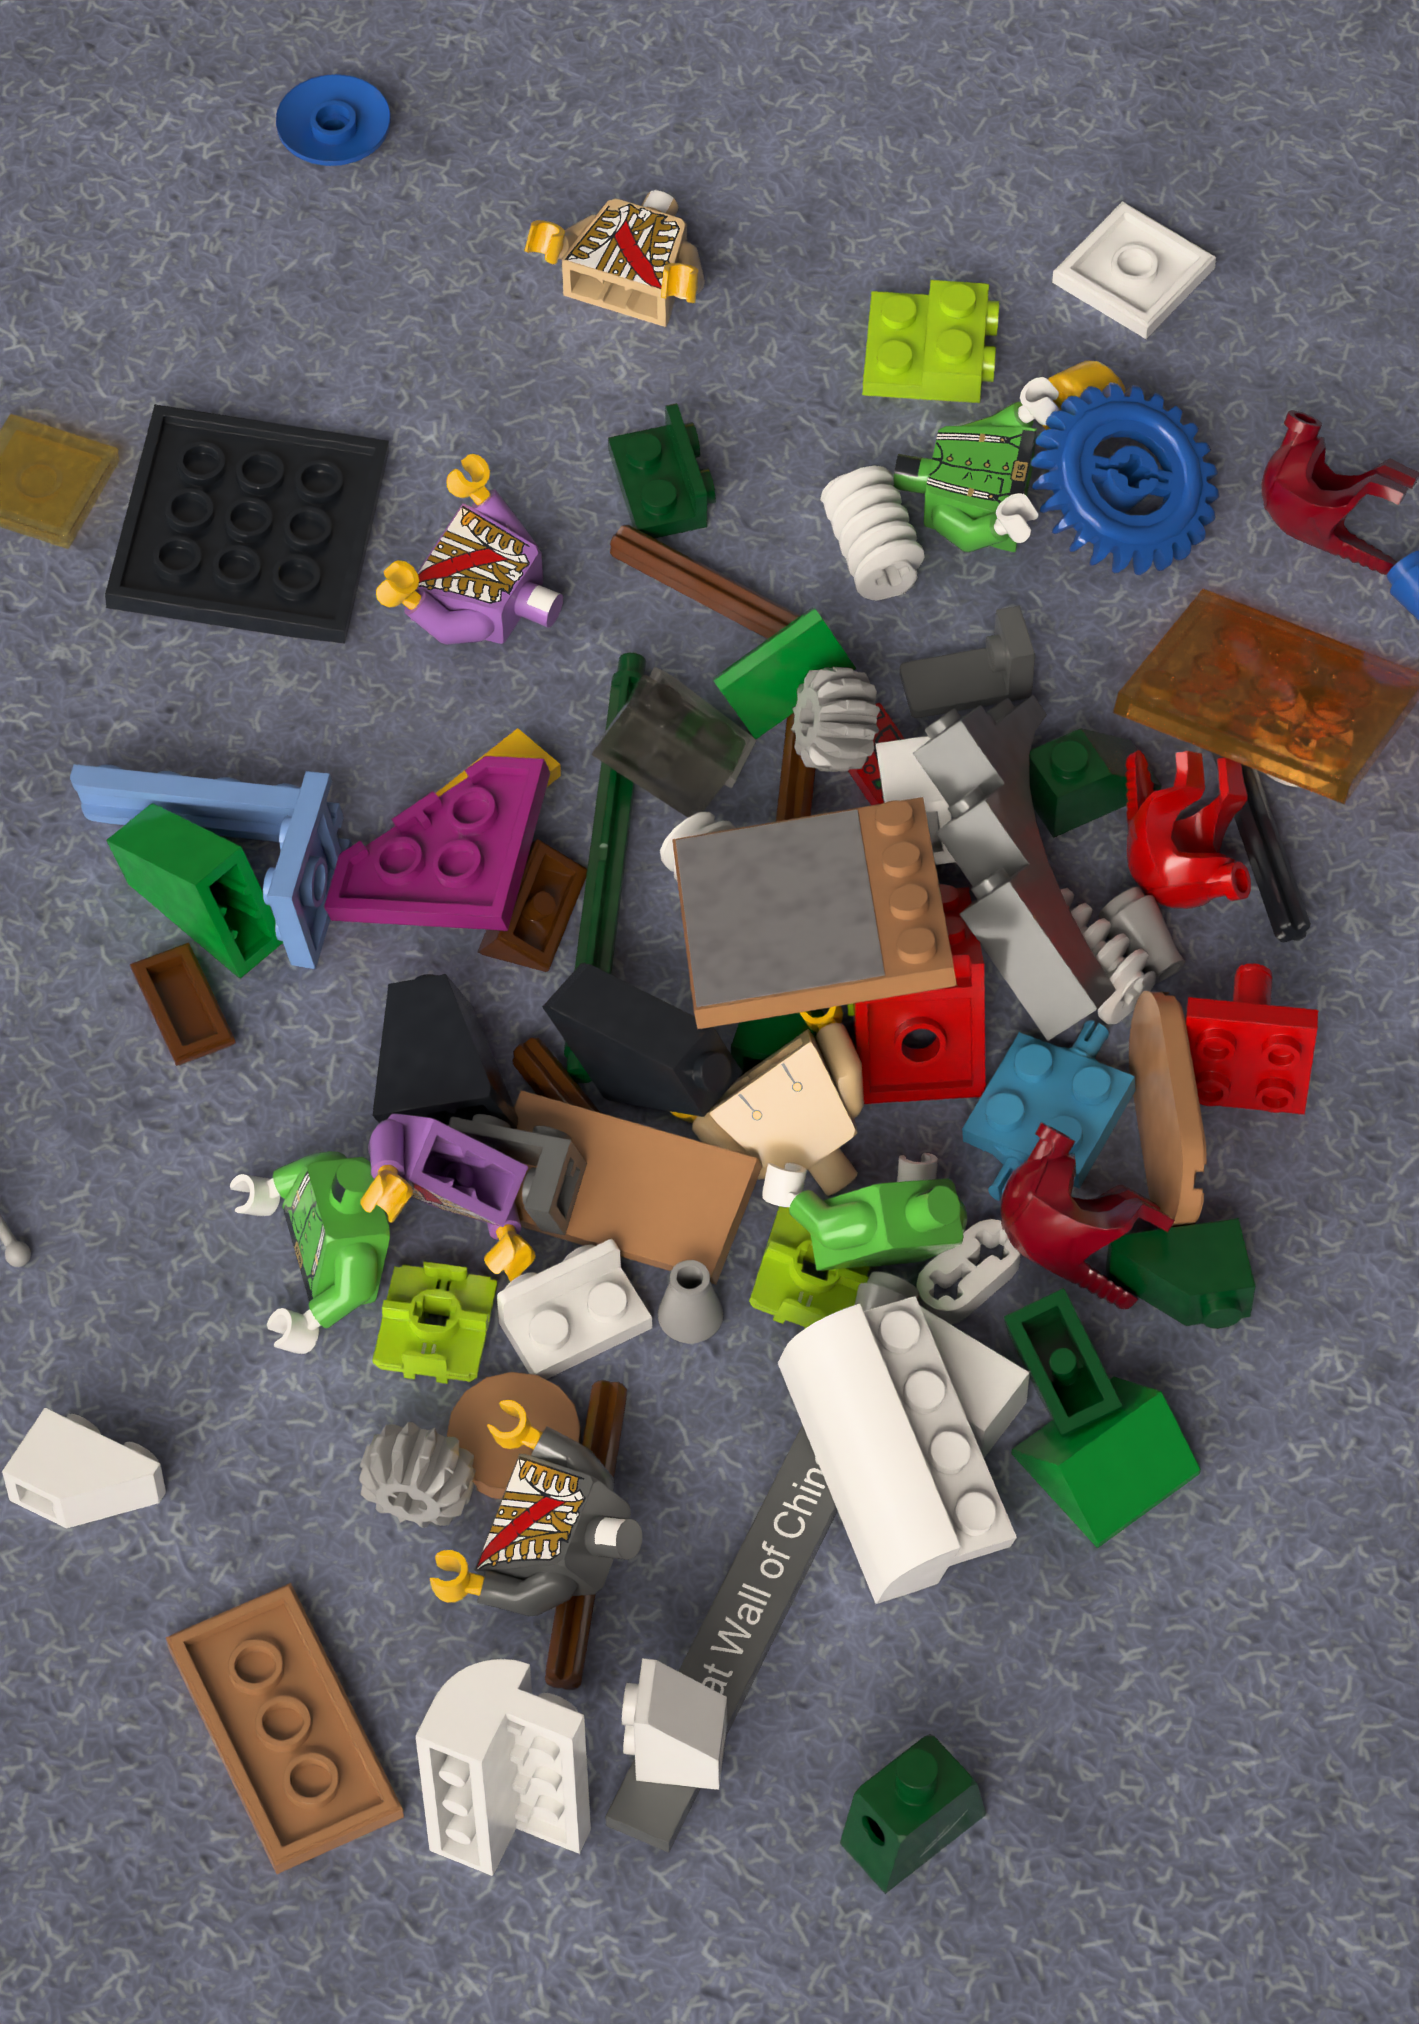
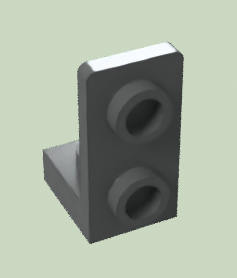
[899,605,1035,718]
[449,1114,587,1235]

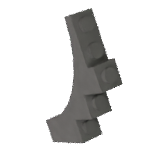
[913,695,1116,1041]

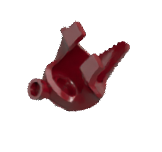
[1261,410,1419,575]
[1001,1122,1175,1309]

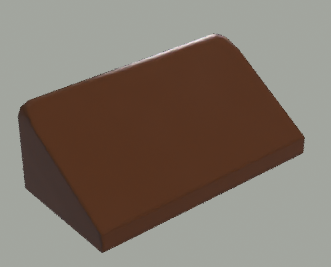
[478,839,587,972]

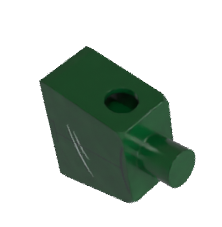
[840,1734,986,1894]

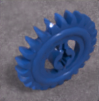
[1031,383,1219,575]

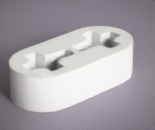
[916,1219,1021,1324]

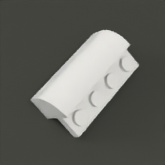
[778,1296,1017,1604]
[416,1659,591,1876]

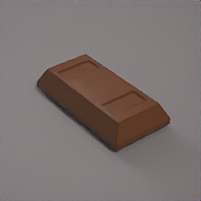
[130,942,236,1066]

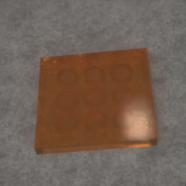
[1113,589,1419,805]

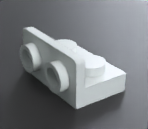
[497,1239,652,1379]

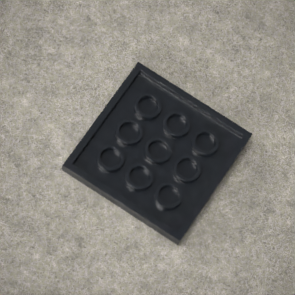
[105,404,389,644]

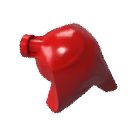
[1125,750,1251,909]

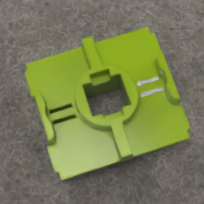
[749,1206,869,1329]
[372,1261,498,1384]

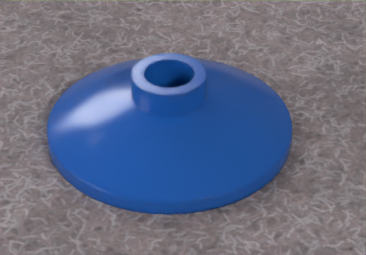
[276,74,391,166]

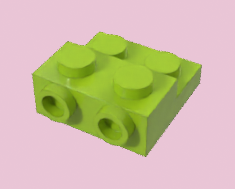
[862,280,1000,403]

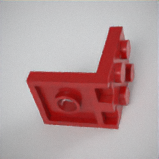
[853,884,986,1104]

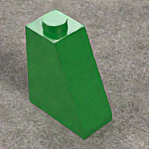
[106,803,283,979]

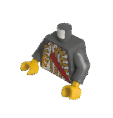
[430,1400,642,1616]

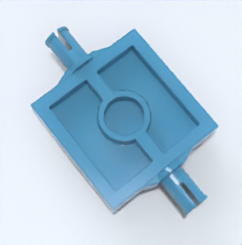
[962,1020,1136,1201]

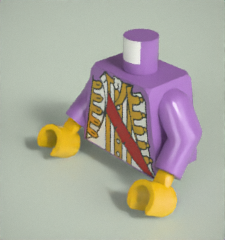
[376,454,563,645]
[360,1113,536,1282]

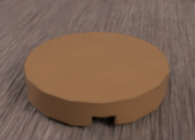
[447,1372,581,1499]

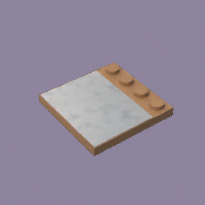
[672,797,957,1029]

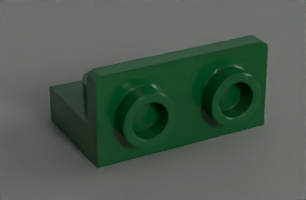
[608,403,716,538]

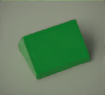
[713,607,856,740]
[1011,1377,1201,1548]

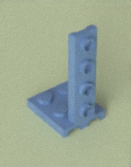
[70,764,352,969]

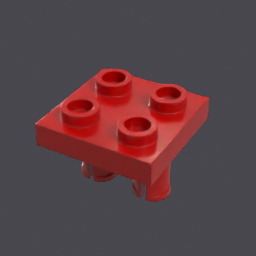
[1185,963,1319,1115]

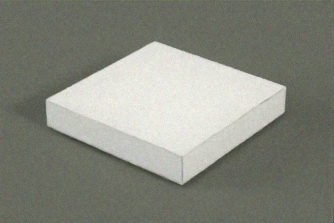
[1052,201,1216,339]

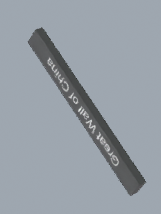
[605,1424,838,1853]

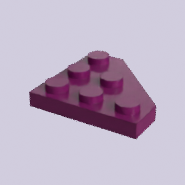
[324,756,550,931]

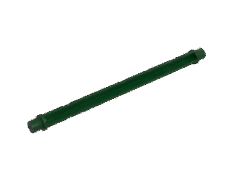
[564,652,648,1083]

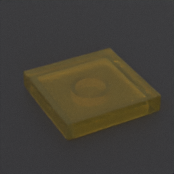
[0,414,120,549]

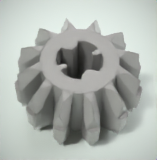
[791,667,880,772]
[359,1422,476,1528]

